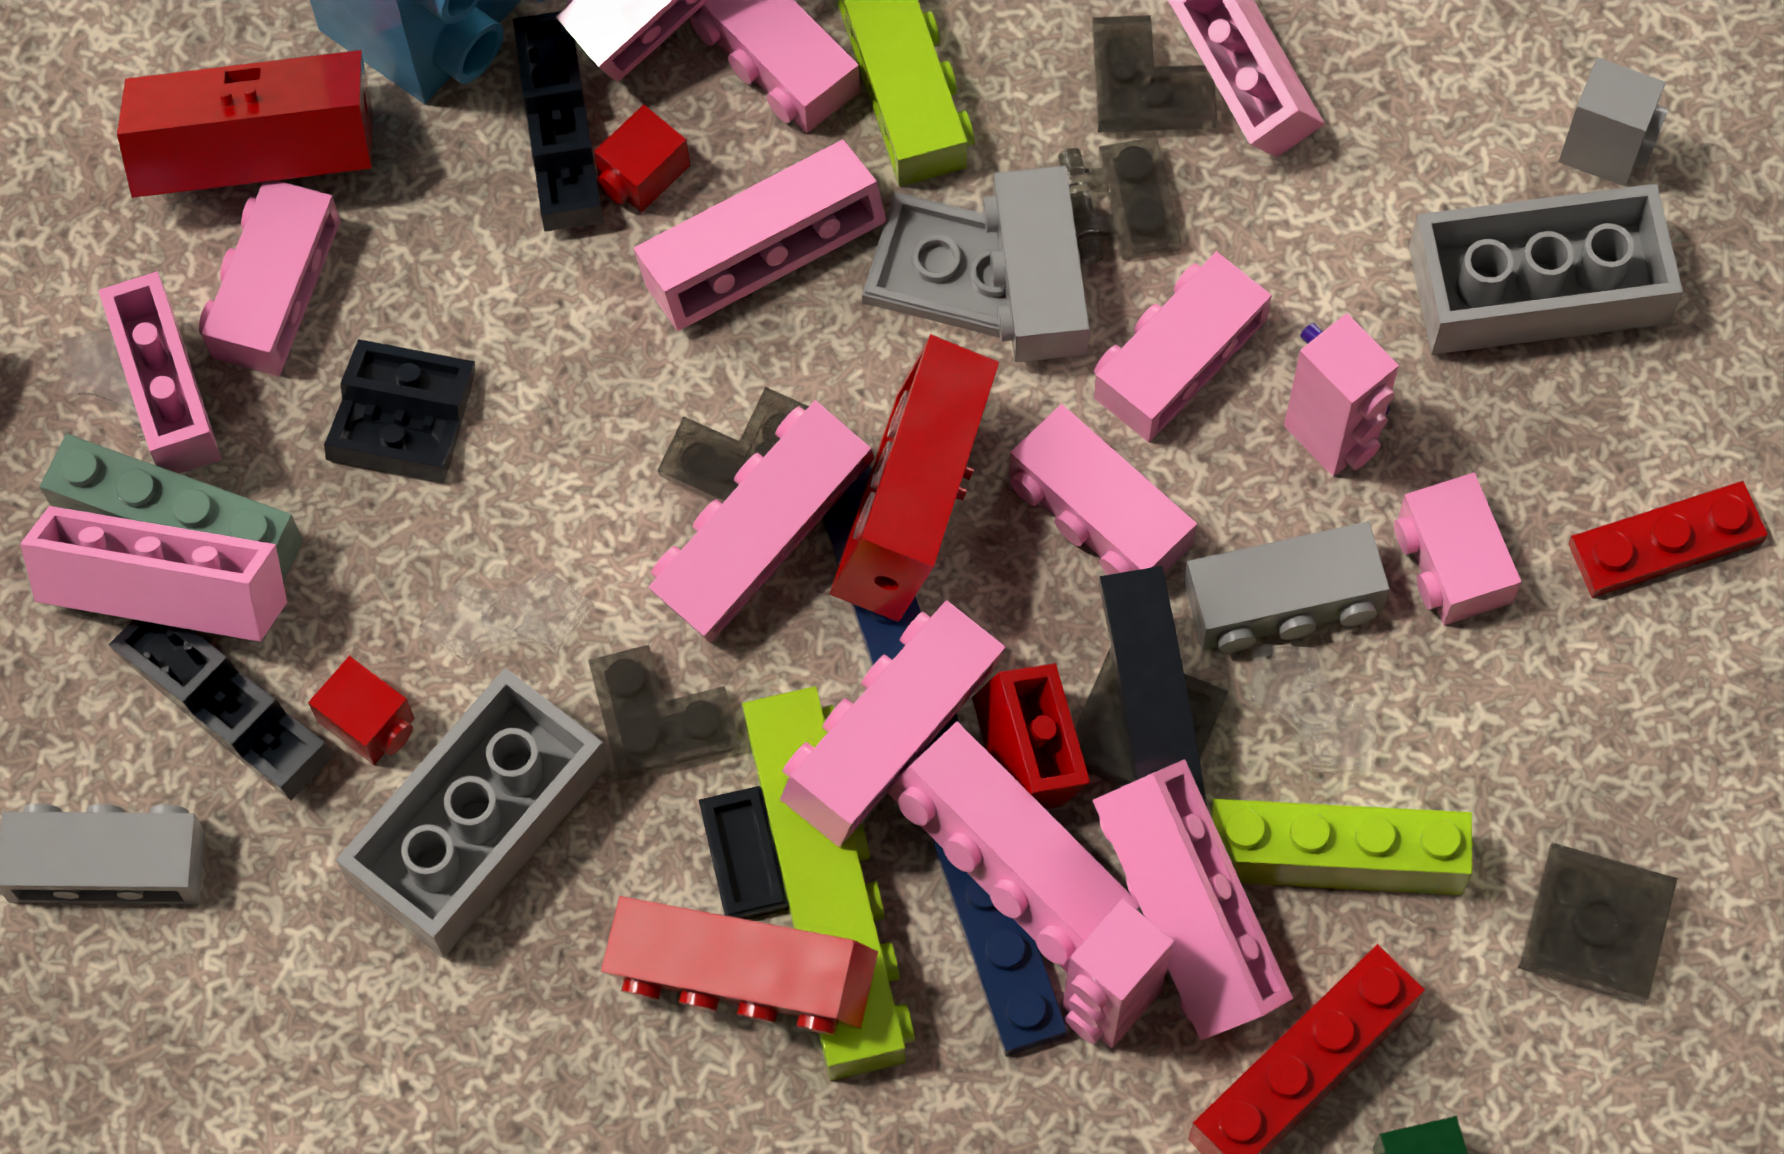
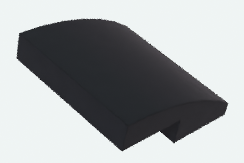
[324,339,475,483]

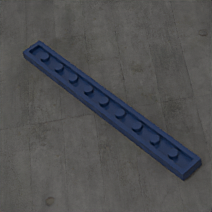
[822,465,1067,1056]

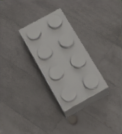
[1409,184,1683,355]
[336,668,609,959]

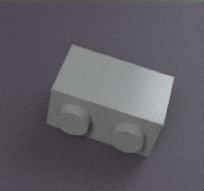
[1558,57,1669,187]

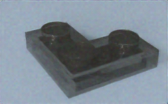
[1091,15,1217,133]
[657,387,809,504]
[588,645,741,781]

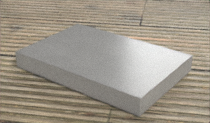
[862,192,1007,338]

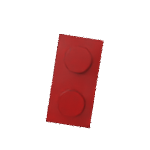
[972,663,1090,809]

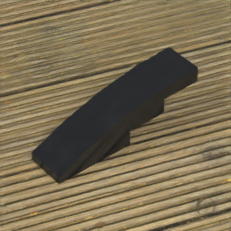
[513,11,603,232]
[1099,566,1207,807]
[108,619,335,801]

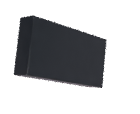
[698,786,789,920]

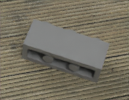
[983,166,1090,363]
[1184,521,1390,653]
[0,803,206,905]

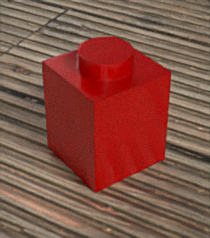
[594,104,690,213]
[308,655,415,765]

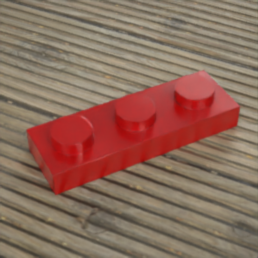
[1568,481,1768,598]

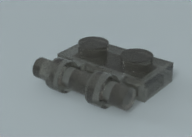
[1058,137,1181,264]

